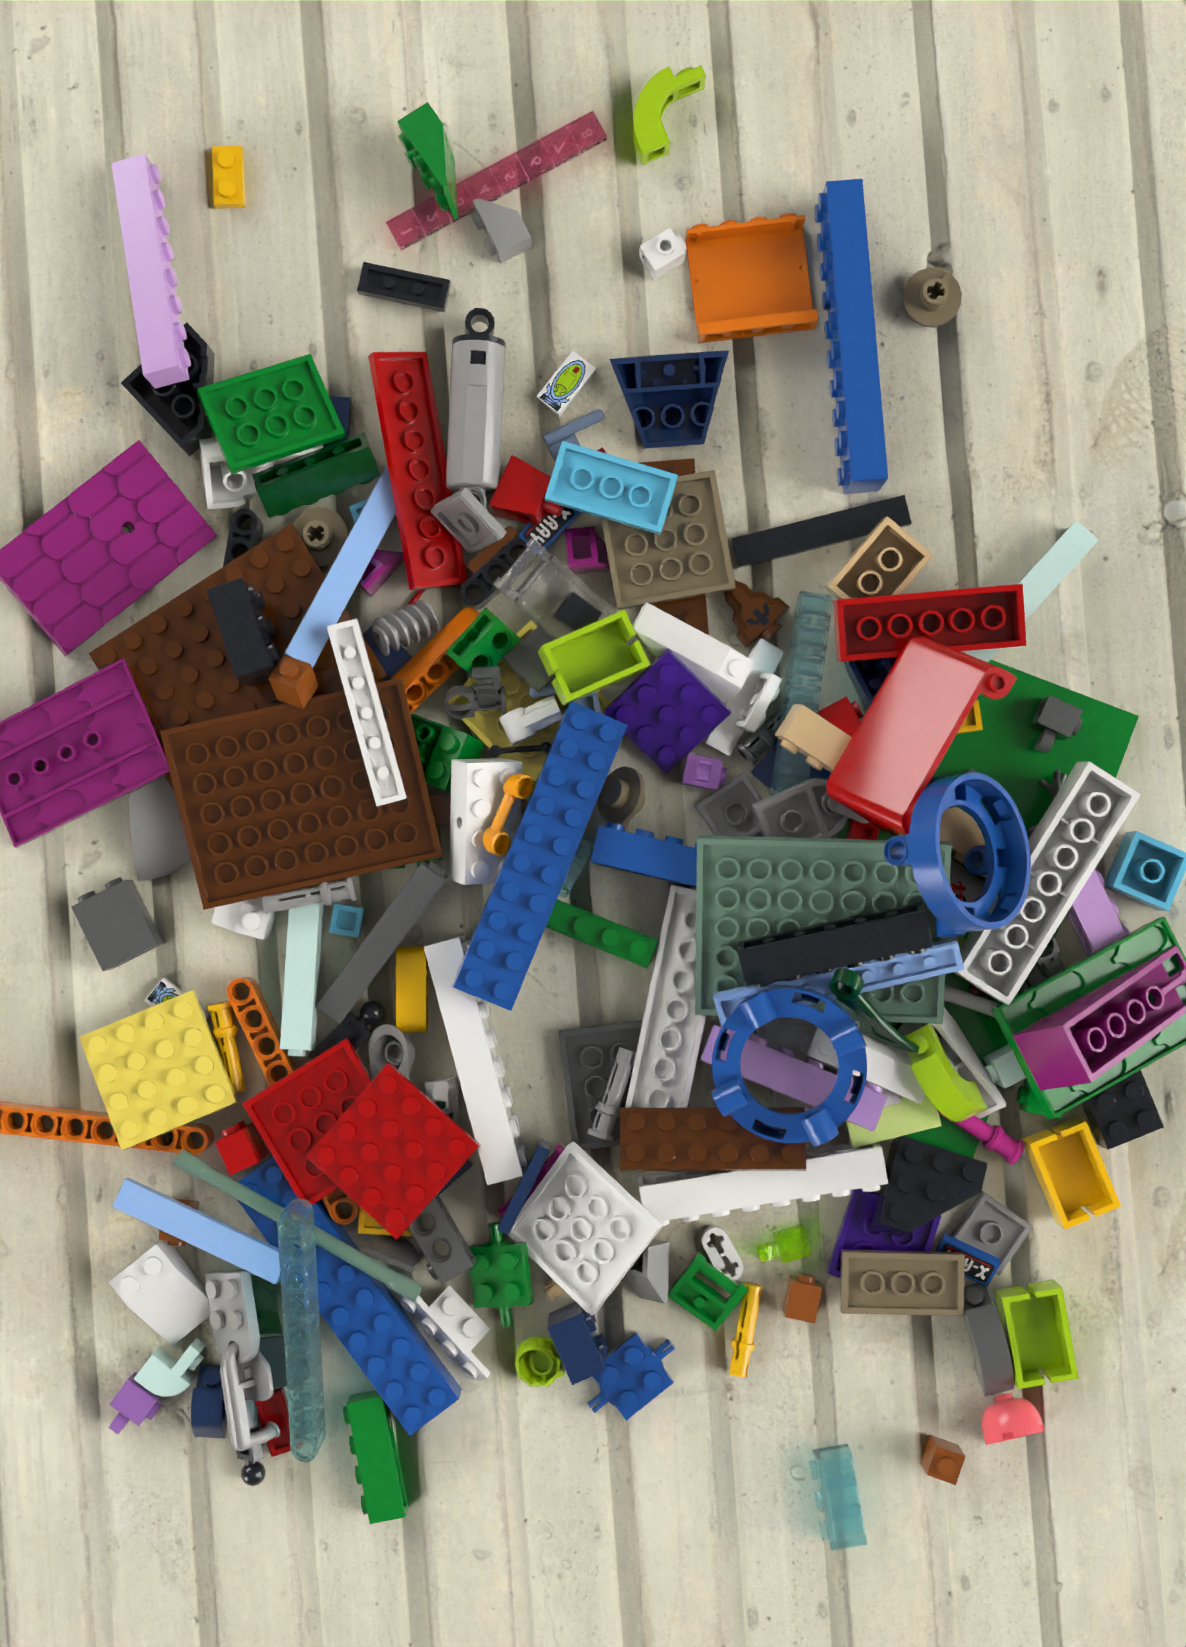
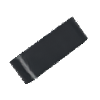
[223,508,263,567]
[460,539,533,610]

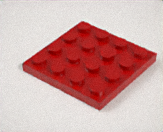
[242,1038,373,1209]
[306,1062,480,1240]

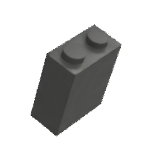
[71,877,164,972]

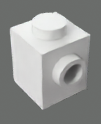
[639,228,687,281]

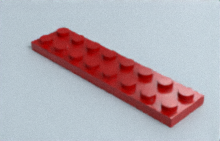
[368,352,467,590]

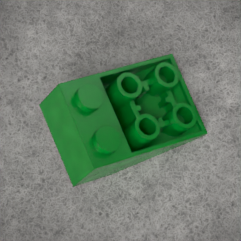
[397,102,458,220]
[411,713,485,793]

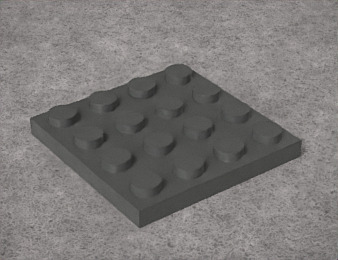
[559,1020,689,1150]

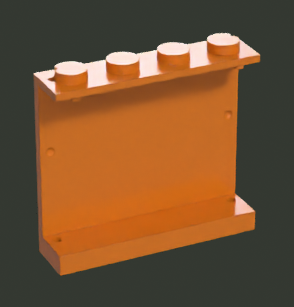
[685,213,818,344]

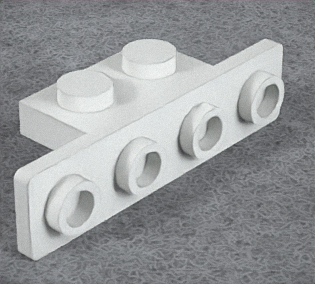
[705,638,784,756]
[397,1285,491,1381]

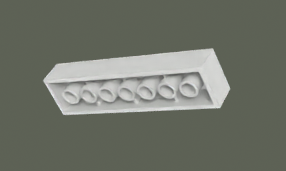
[954,761,1141,1005]
[424,935,529,1185]
[637,1142,888,1226]

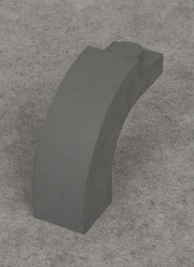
[963,1283,1014,1396]

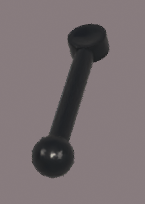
[489,742,551,757]

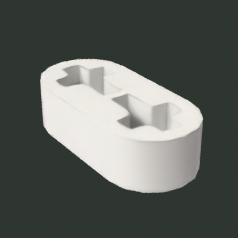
[701,1225,743,1281]

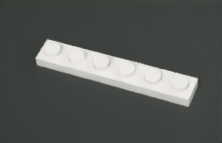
[327,618,407,806]

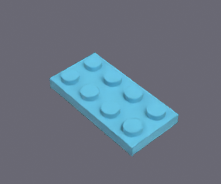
[545,441,678,535]

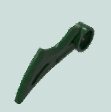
[829,968,919,1053]

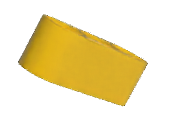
[396,946,429,1033]

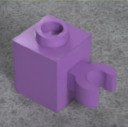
[681,753,727,791]
[108,1372,162,1434]

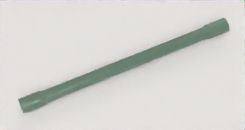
[174,1149,423,1302]

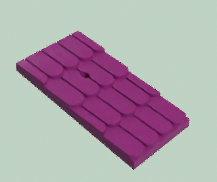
[0,440,217,657]
[0,658,170,848]

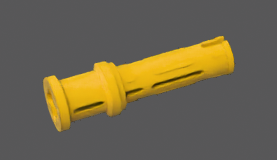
[206,1001,246,1093]

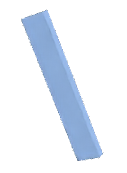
[113,1178,290,1284]

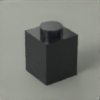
[552,592,602,632]

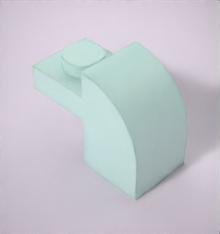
[134,1338,206,1397]

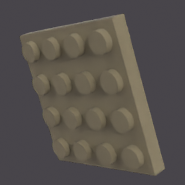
[601,470,736,610]

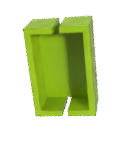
[538,609,650,706]
[994,1279,1079,1389]

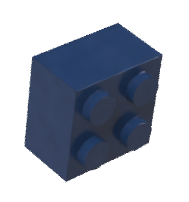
[547,1302,609,1385]

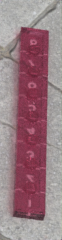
[386,111,607,251]

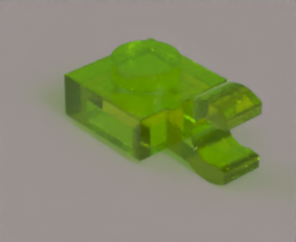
[756,1224,811,1264]

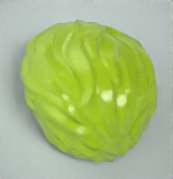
[515,1335,565,1387]

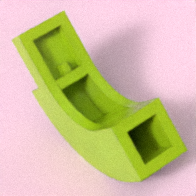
[633,65,706,166]
[905,1024,987,1122]

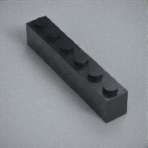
[737,902,933,987]

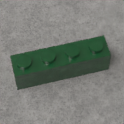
[252,432,381,518]

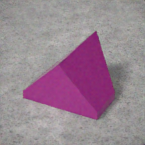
[565,526,610,575]
[358,549,404,597]

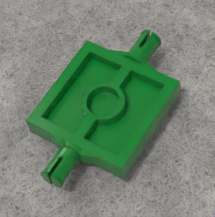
[469,1222,534,1328]

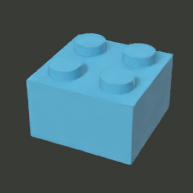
[1105,831,1186,911]

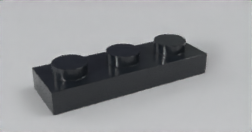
[357,262,451,312]

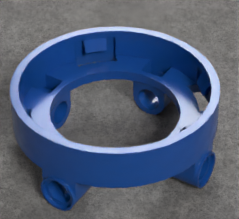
[884,772,1031,937]
[711,986,867,1147]

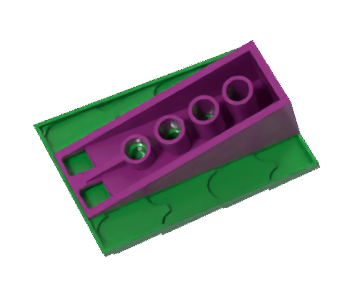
[991,917,1186,1119]

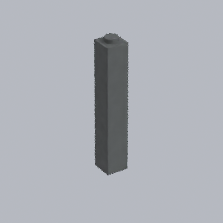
[315,859,449,1024]

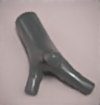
[1039,769,1067,801]

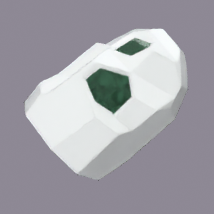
[425,1077,460,1122]

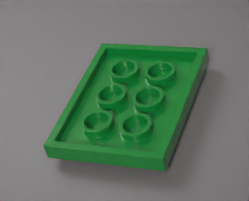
[197,354,345,474]

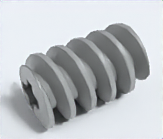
[372,600,439,656]

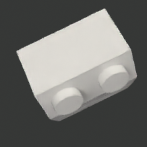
[109,1240,210,1346]

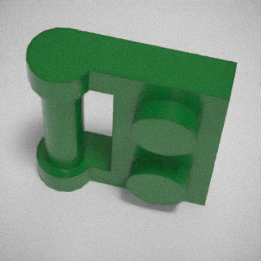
[668,1252,748,1331]

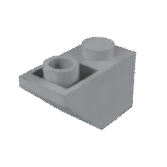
[471,198,532,263]
[625,1239,669,1303]

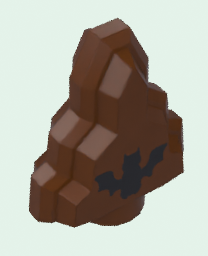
[723,580,790,648]

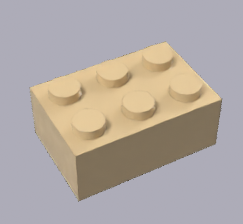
[824,516,933,600]

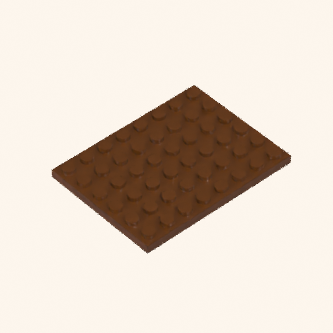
[89,524,388,793]
[160,678,443,910]

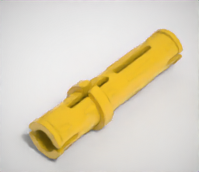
[728,1282,763,1378]

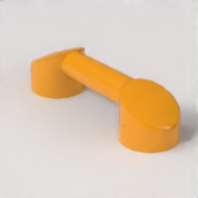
[483,773,534,856]

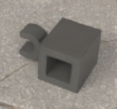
[1030,695,1083,753]

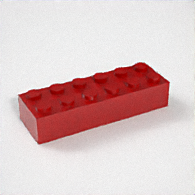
[832,584,1027,662]

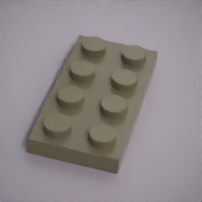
[840,1250,965,1316]

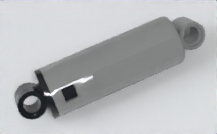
[446,308,506,509]

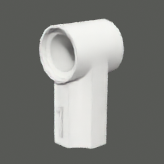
[499,695,563,746]

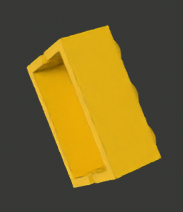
[1021,1116,1121,1230]

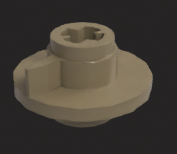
[902,268,962,328]
[293,507,349,567]
[598,766,645,828]

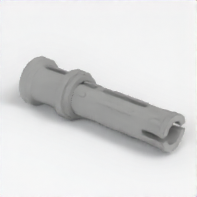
[262,877,357,914]
[587,1047,636,1141]

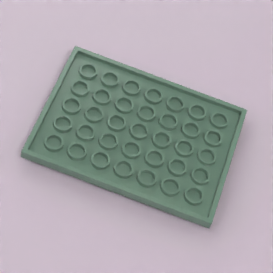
[695,835,952,1024]

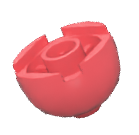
[981,1392,1045,1445]

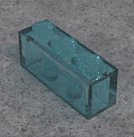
[809,1444,867,1550]

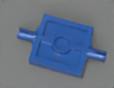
[587,1332,675,1421]

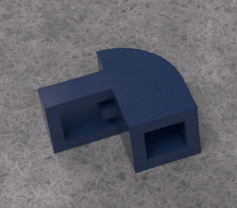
[191,1364,228,1438]

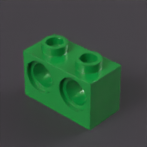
[445,607,520,681]

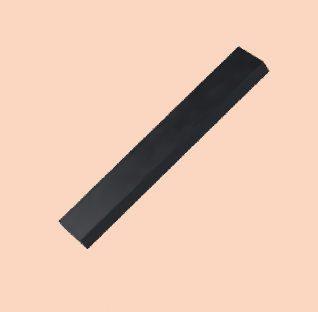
[731,495,912,568]

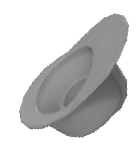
[369,1024,415,1079]

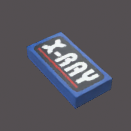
[518,507,580,557]
[934,1233,1001,1287]

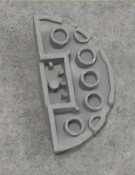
[128,777,192,881]

